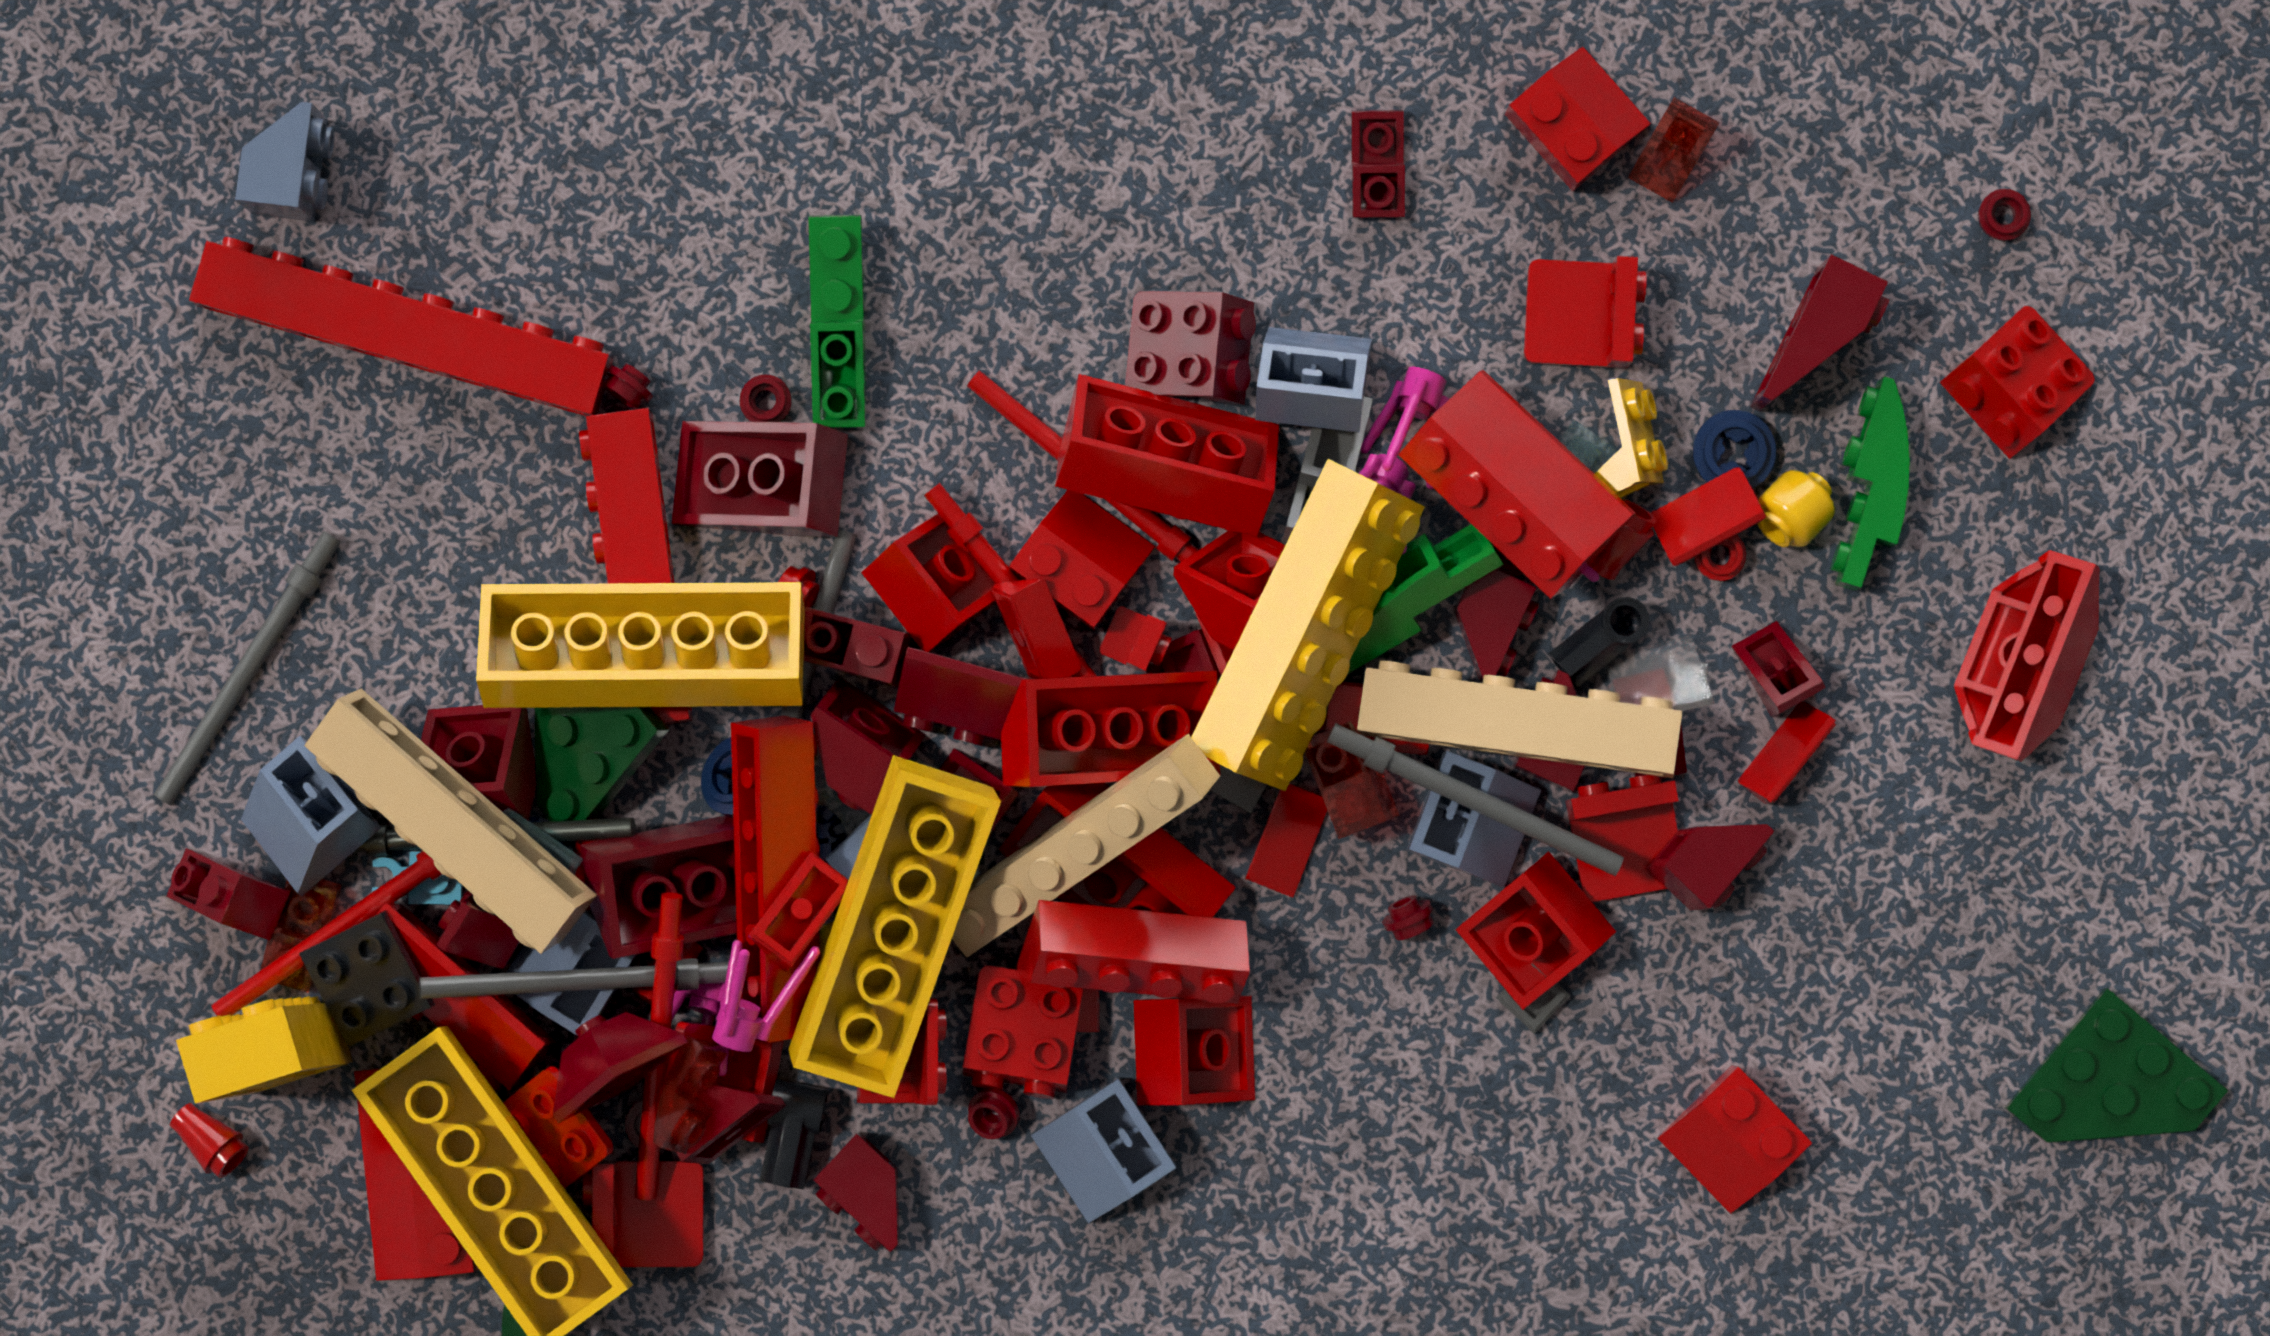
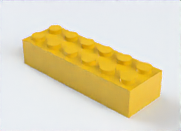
[1191,459,1425,791]
[476,582,805,708]
[788,755,1001,1098]
[176,996,353,1104]
[351,1026,633,1336]

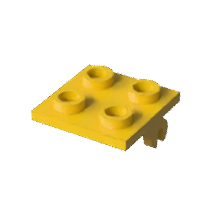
[1594,378,1668,499]

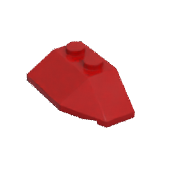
[1954,550,2100,762]

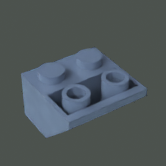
[235,102,335,222]
[1255,327,1372,432]
[241,736,382,896]
[1406,751,1541,888]
[506,911,642,1035]
[1031,1077,1177,1223]

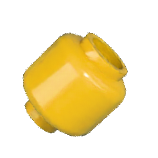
[1758,470,1835,548]

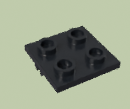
[299,910,435,1047]

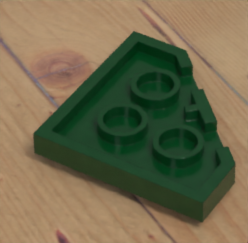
[535,707,669,822]
[2004,988,2228,1143]

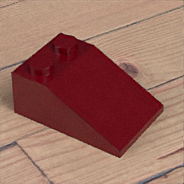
[1750,254,1890,411]
[672,421,848,537]

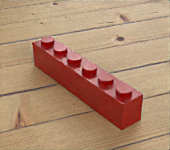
[579,408,693,725]
[731,715,821,1043]

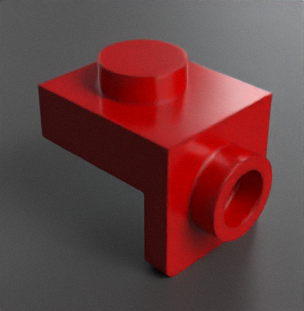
[1099,606,1172,674]

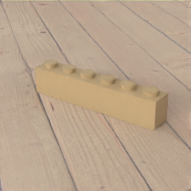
[1357,661,1682,778]
[304,688,597,954]
[952,734,1220,957]

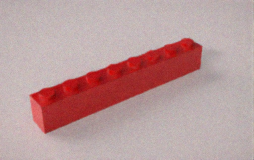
[189,236,613,416]

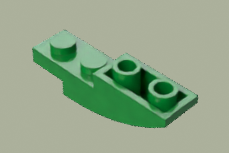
[808,215,866,427]
[1830,376,1910,591]
[1348,524,1503,673]

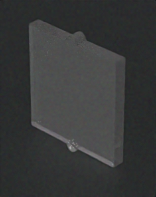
[1605,635,1714,711]

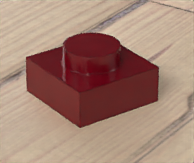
[1162,629,1221,680]

